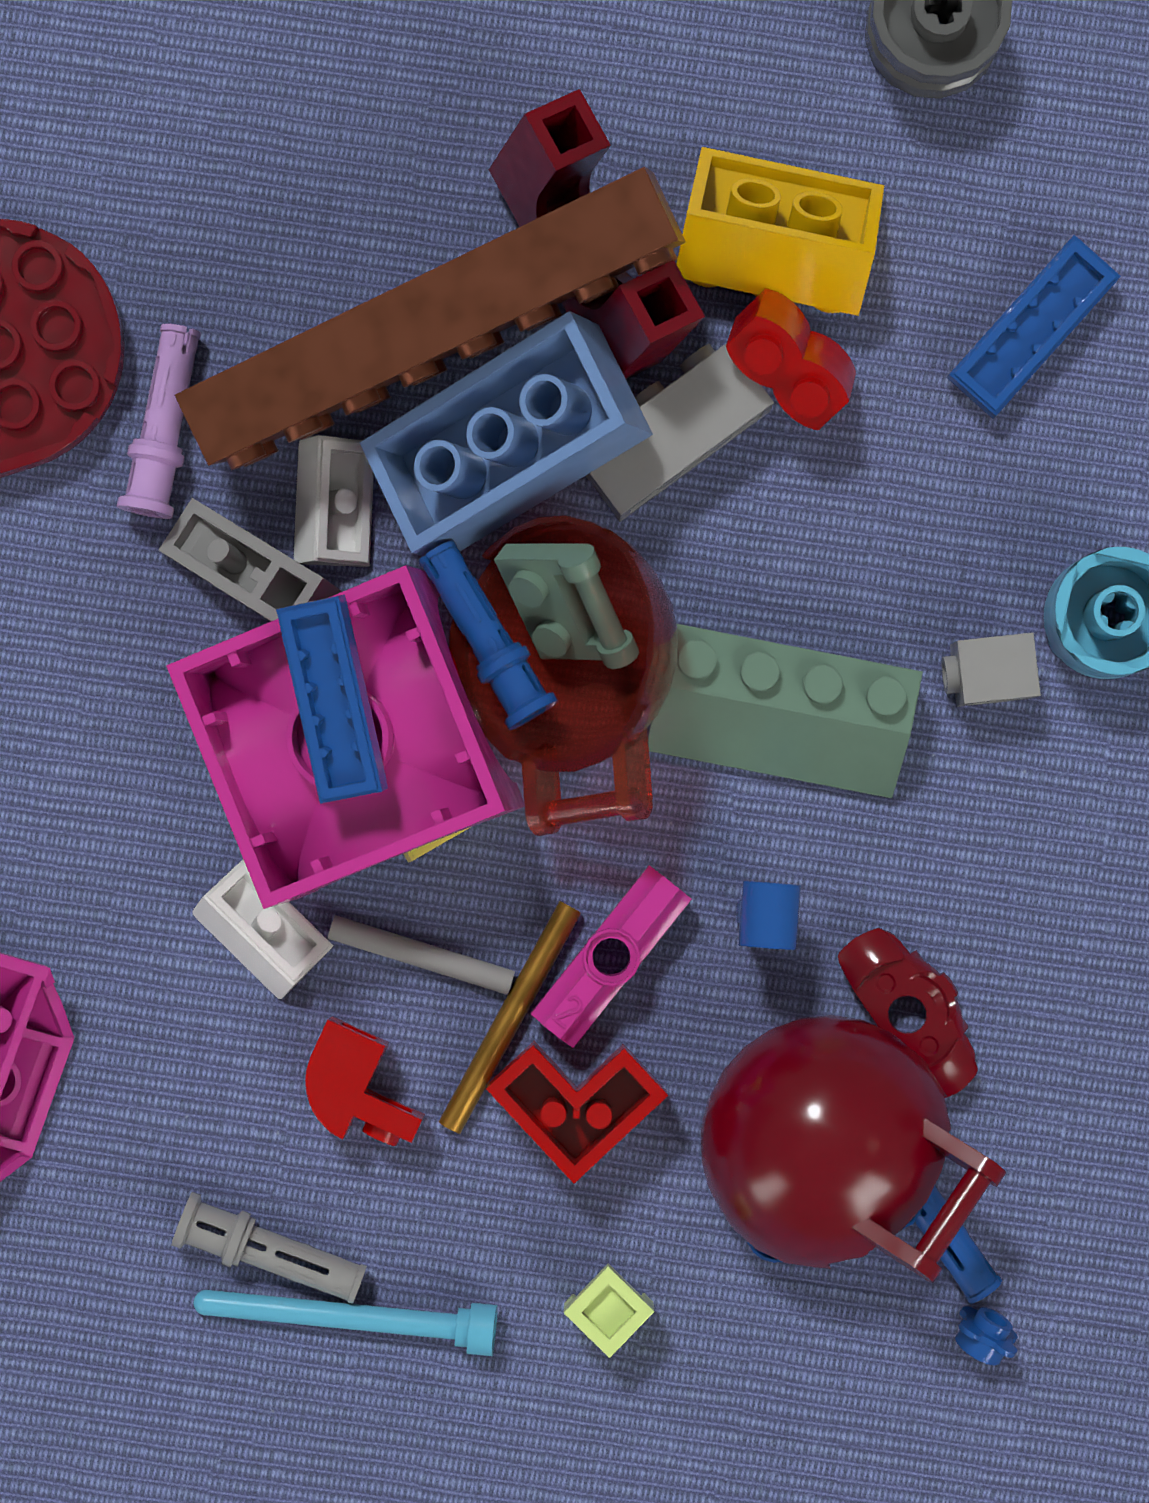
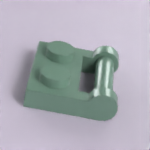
[494,544,639,669]

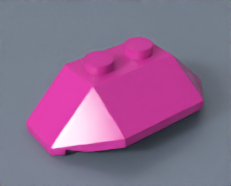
[0,952,75,1182]

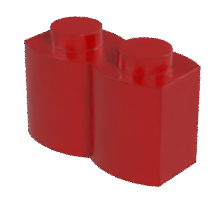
[726,288,856,431]

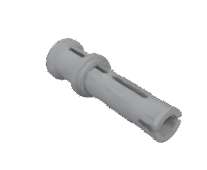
[171,1192,367,1304]

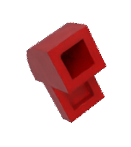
[305,1016,425,1147]

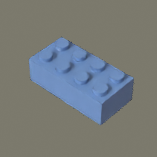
[359,311,653,556]

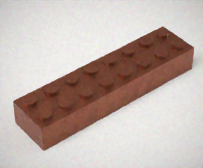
[174,167,686,470]

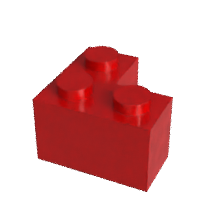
[486,1041,668,1184]

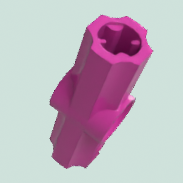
[530,865,692,1048]

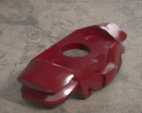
[838,928,978,1098]

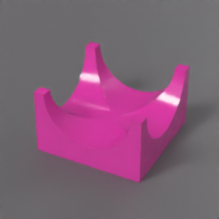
[166,565,526,909]

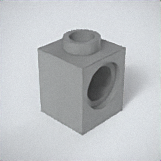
[941,632,1041,707]

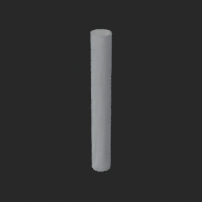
[328,915,515,995]

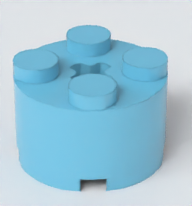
[1044,547,1149,679]

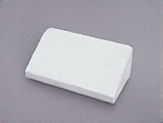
[294,435,374,567]
[193,859,333,999]

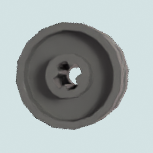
[864,0,1012,99]

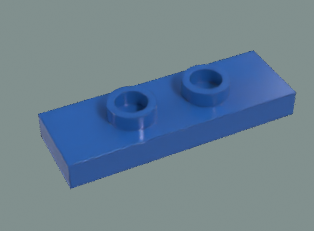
[946,235,1121,419]
[276,594,388,804]

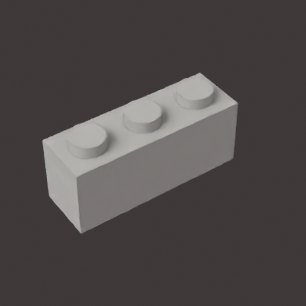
[586,343,774,522]

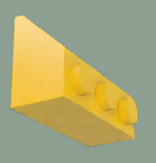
[676,147,884,316]

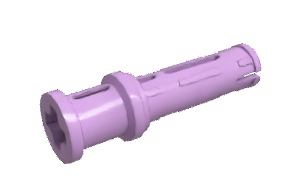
[117,324,201,519]

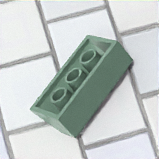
[645,623,923,798]

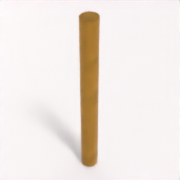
[438,901,581,1134]

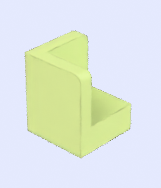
[563,1264,654,1358]

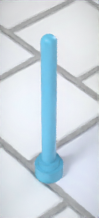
[193,1290,498,1356]

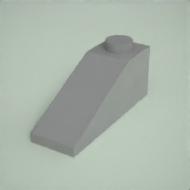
[159,498,343,622]

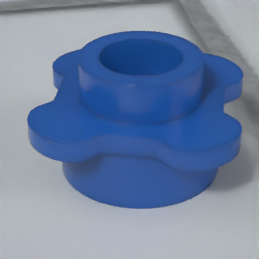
[955,1306,1018,1365]

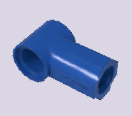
[736,881,801,950]

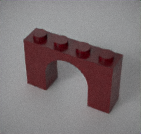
[488,89,705,380]

